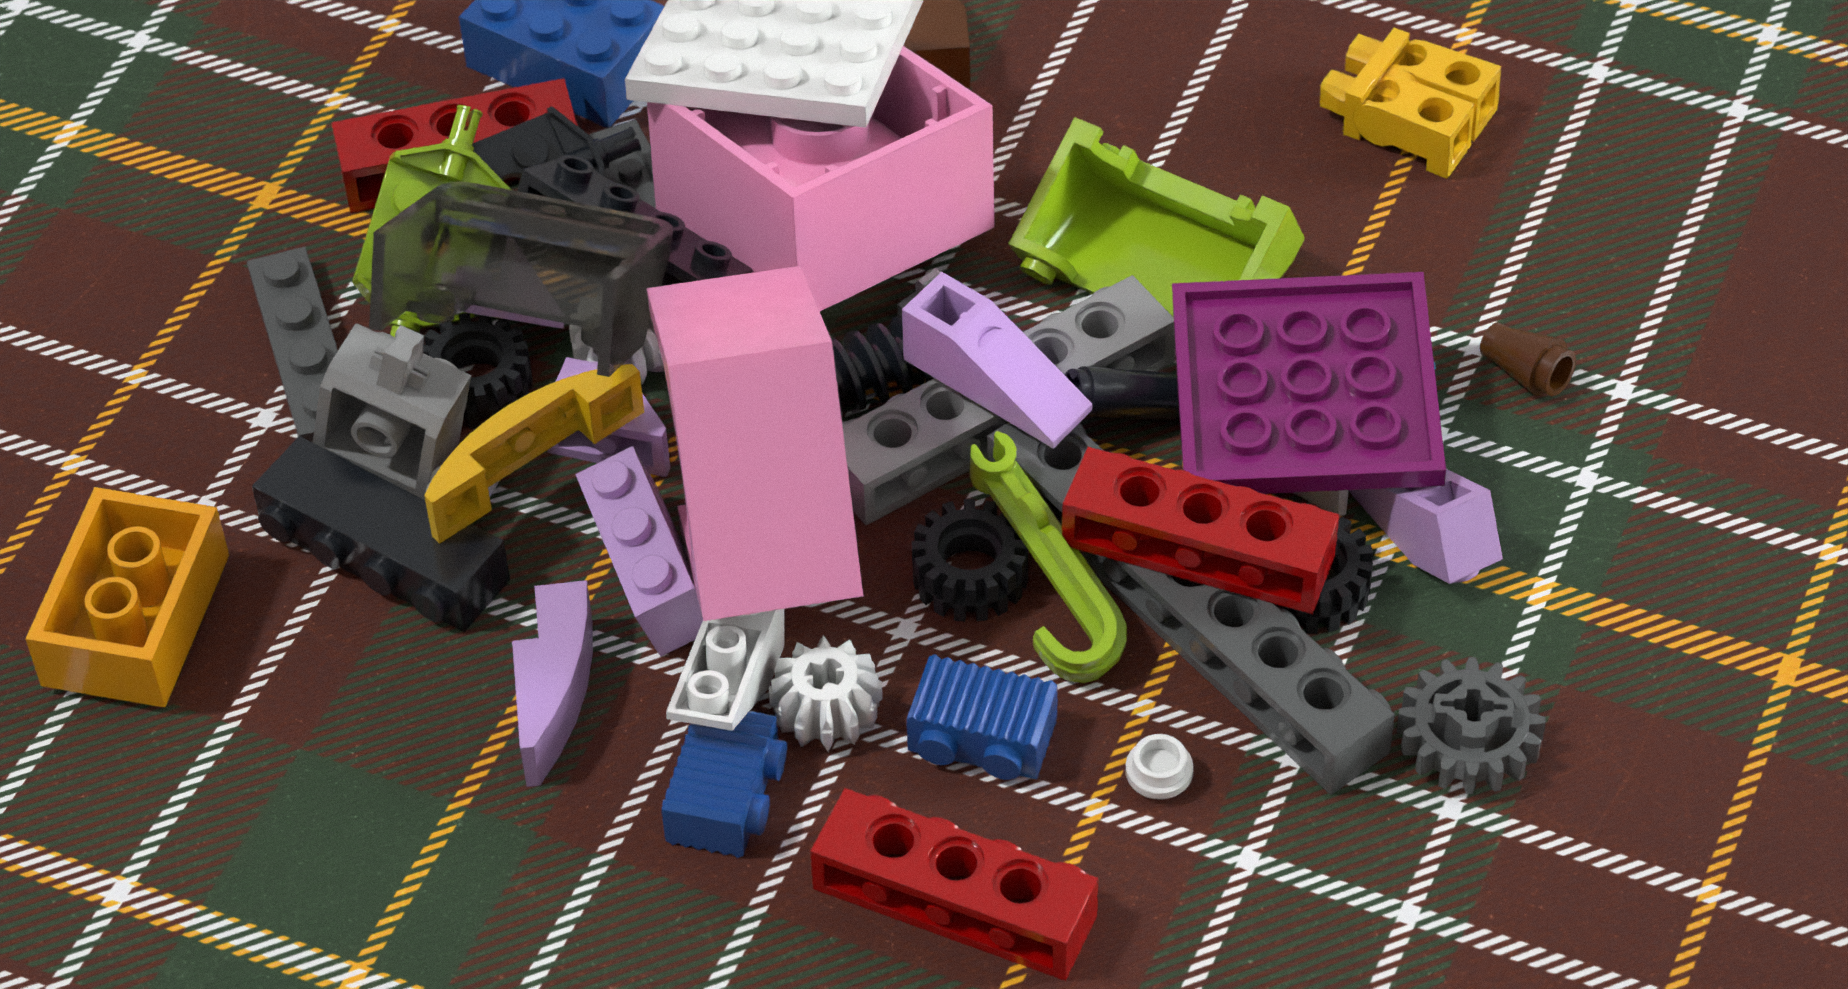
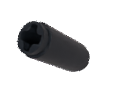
[1064,366,1180,423]

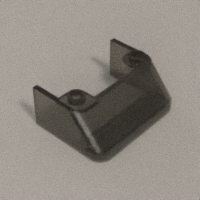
[369,182,673,377]

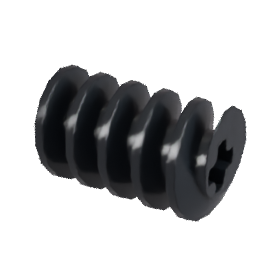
[830,316,934,416]

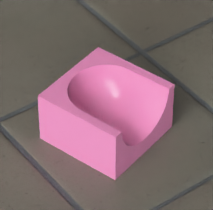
[647,46,994,312]
[646,266,863,621]

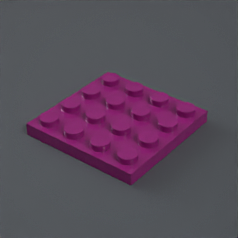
[1172,272,1446,494]

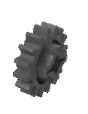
[1397,657,1546,794]

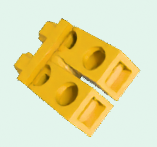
[1320,28,1501,179]

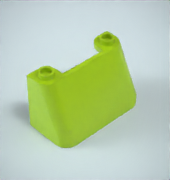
[1008,117,1305,317]

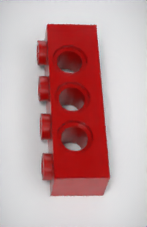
[331,78,577,213]
[1062,447,1340,614]
[810,788,1098,981]

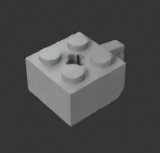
[313,323,471,500]

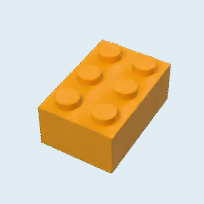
[25,487,229,708]

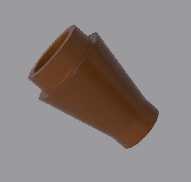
[1480,322,1576,396]

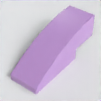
[512,580,593,787]

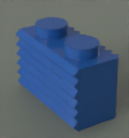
[906,654,1058,780]
[661,711,787,858]

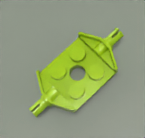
[352,105,512,337]

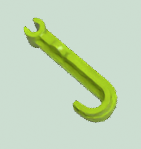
[970,431,1127,683]

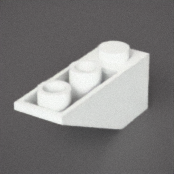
[666,609,784,731]

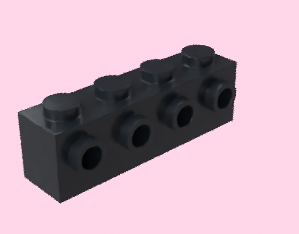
[509,155,753,312]

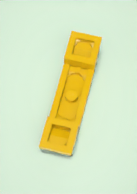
[424,364,644,544]

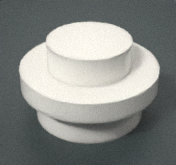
[1126,734,1193,799]

